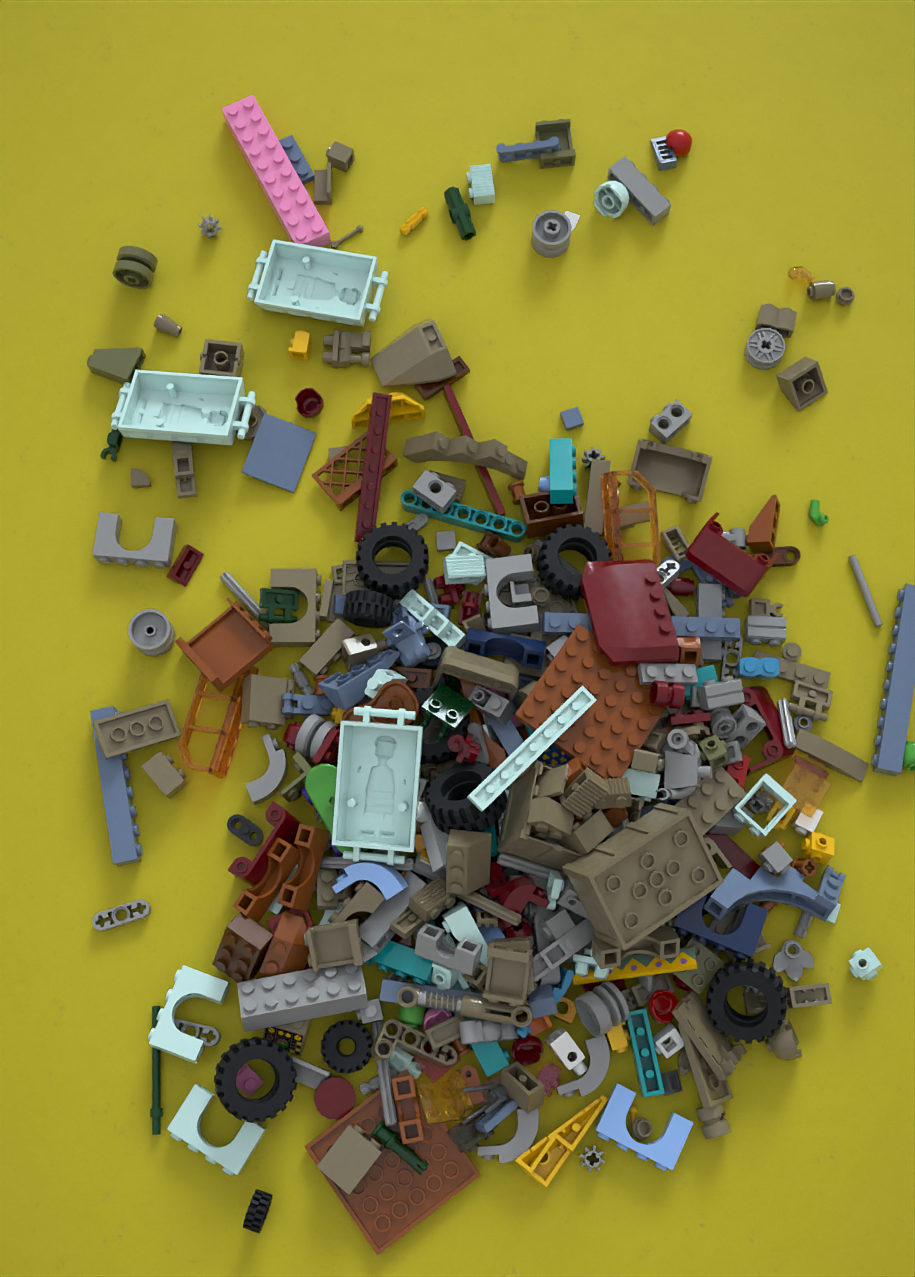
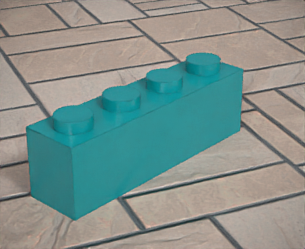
[550,438,577,504]
[361,939,434,986]
[625,1009,665,1098]

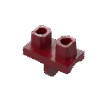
[433,574,466,609]
[458,590,483,625]
[448,732,481,763]

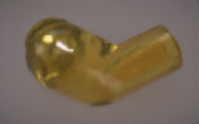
[788,266,815,284]

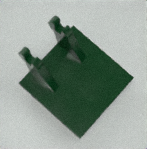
[421,683,475,741]

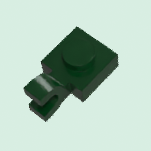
[100,429,124,462]

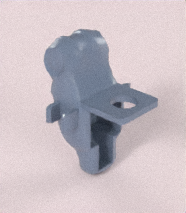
[383,606,430,668]

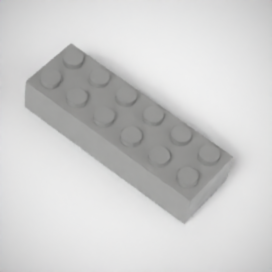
[237,963,368,1032]

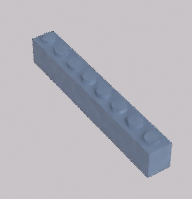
[90,706,143,866]

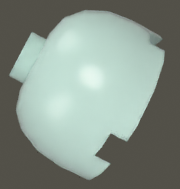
[593,181,629,219]

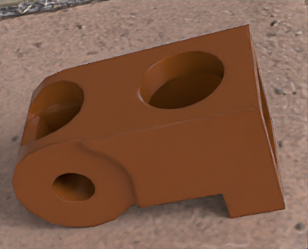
[459,1065,484,1107]

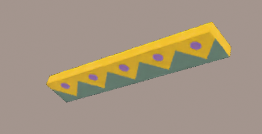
[571,947,698,985]

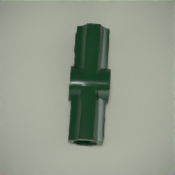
[444,186,476,241]

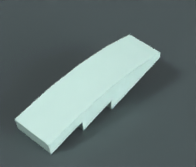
[399,589,467,648]

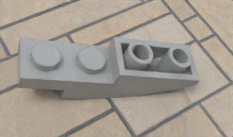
[532,919,596,982]

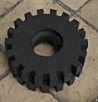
[320,1020,373,1074]

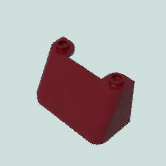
[228,801,303,887]

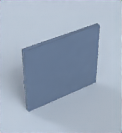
[241,413,316,493]

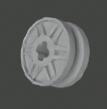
[745,328,785,370]

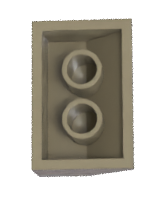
[446,829,492,895]

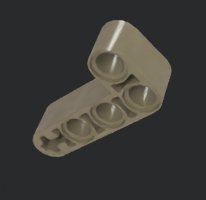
[371,1019,457,1068]

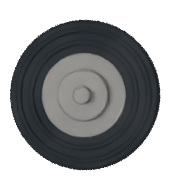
[419,636,448,670]

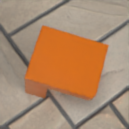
[524,1015,552,1036]

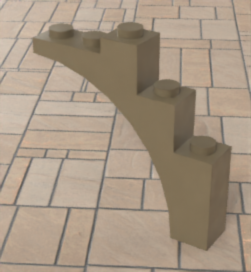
[403,432,527,480]

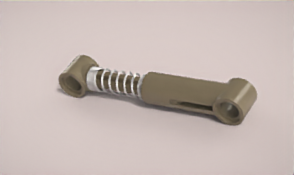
[397,984,533,1027]

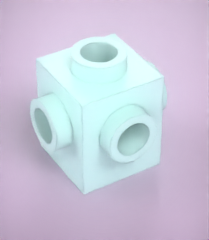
[849,947,883,981]

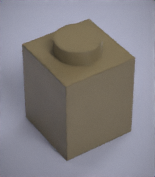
[326,141,355,173]

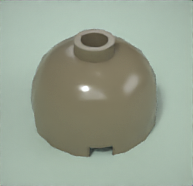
[765,1017,802,1061]

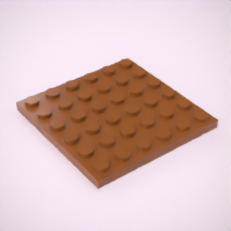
[513,624,667,780]
[305,1069,480,1255]

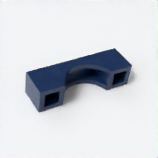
[464,629,546,669]

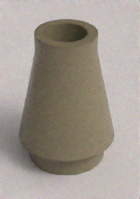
[154,314,182,337]

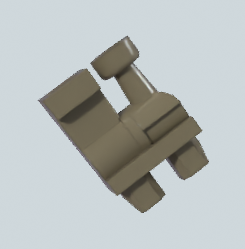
[322,330,371,369]

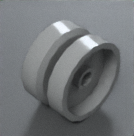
[531,210,572,258]
[128,609,176,657]
[295,714,340,760]

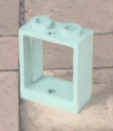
[732,773,797,838]

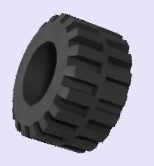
[343,590,394,628]

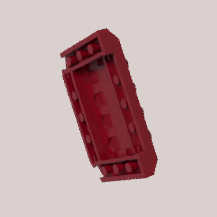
[580,559,679,666]

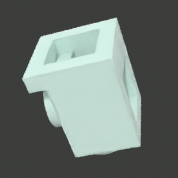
[431,962,459,990]

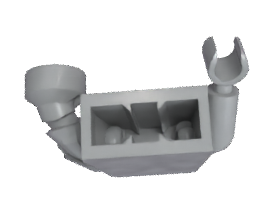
[655,729,712,802]

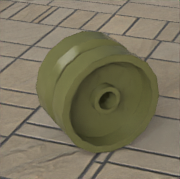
[112,246,158,289]

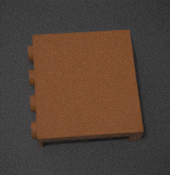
[175,598,275,693]

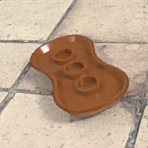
[342,680,419,725]

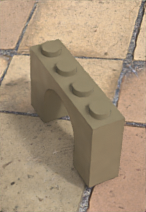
[269,568,321,647]

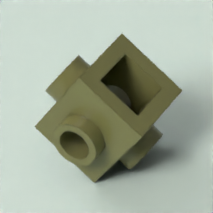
[698,734,729,770]

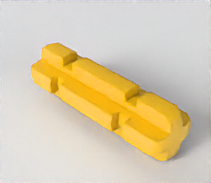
[400,207,429,236]

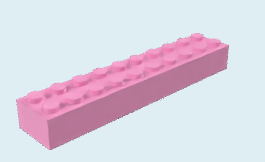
[221,95,331,247]

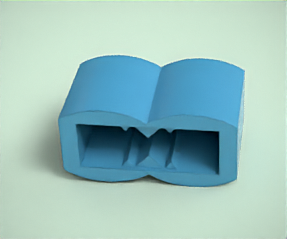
[737,657,780,680]

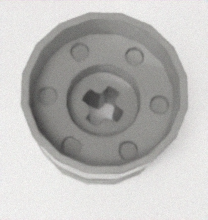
[575,981,629,1037]

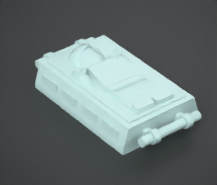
[247,239,389,327]
[110,370,256,445]
[332,706,423,865]

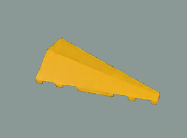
[515,1095,608,1187]

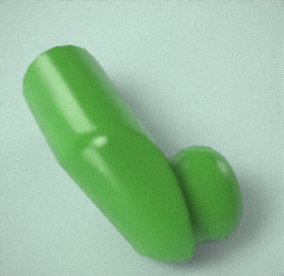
[809,500,829,526]

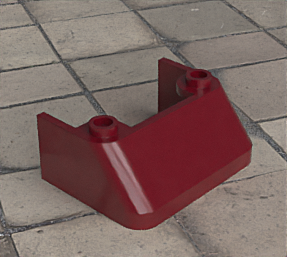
[685,512,779,597]
[738,686,796,777]

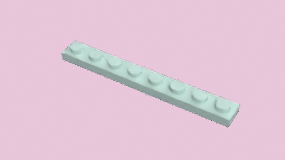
[467,685,596,812]

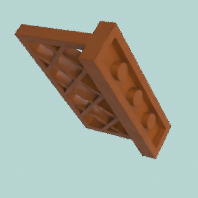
[312,431,398,511]

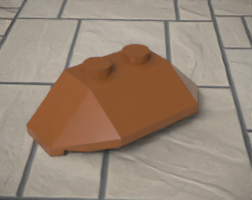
[256,909,310,979]

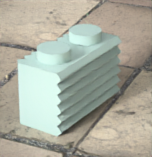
[466,164,495,206]
[442,553,486,585]

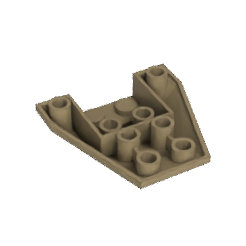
[370,318,457,388]

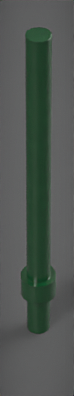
[150,1006,163,1135]

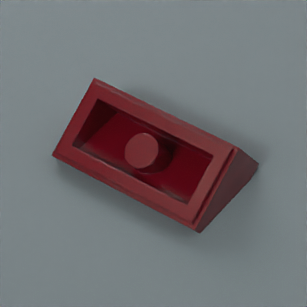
[166,544,204,586]

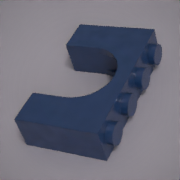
[671,894,769,961]

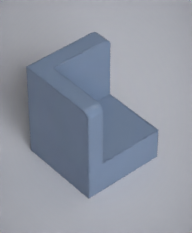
[528,984,558,1019]

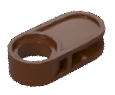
[763,546,801,567]

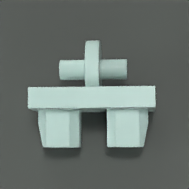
[573,948,614,980]

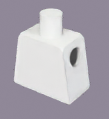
[544,1027,588,1076]

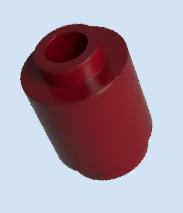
[666,577,694,597]

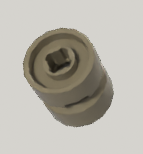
[696,1102,731,1139]

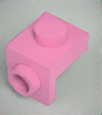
[236,1062,264,1097]

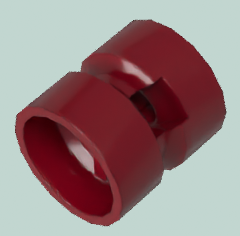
[649,680,685,709]
[498,914,533,938]

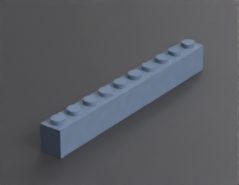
[871,584,915,776]
[542,612,740,642]

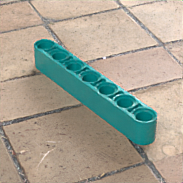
[401,490,526,543]

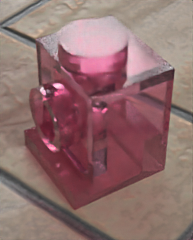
[536,1062,562,1097]

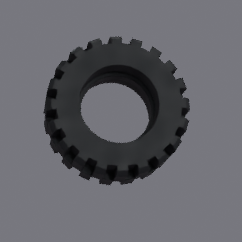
[356,522,429,598]
[536,524,613,600]
[408,687,470,764]
[425,761,507,835]
[706,958,788,1044]
[214,1037,297,1123]

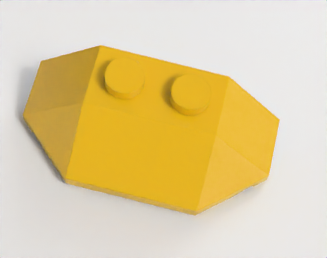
[351,392,425,429]

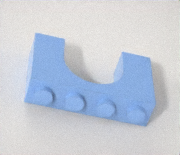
[595,1083,693,1172]

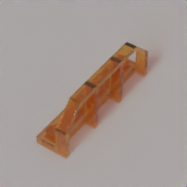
[601,470,661,568]
[178,666,259,779]

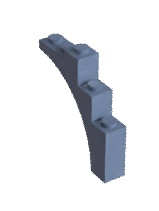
[704,866,832,922]

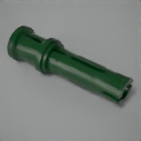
[370,1120,429,1175]

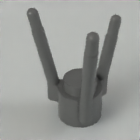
[462,1082,508,1124]

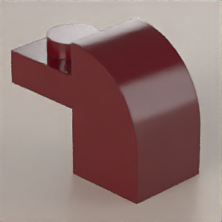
[484,856,508,898]
[499,876,550,914]

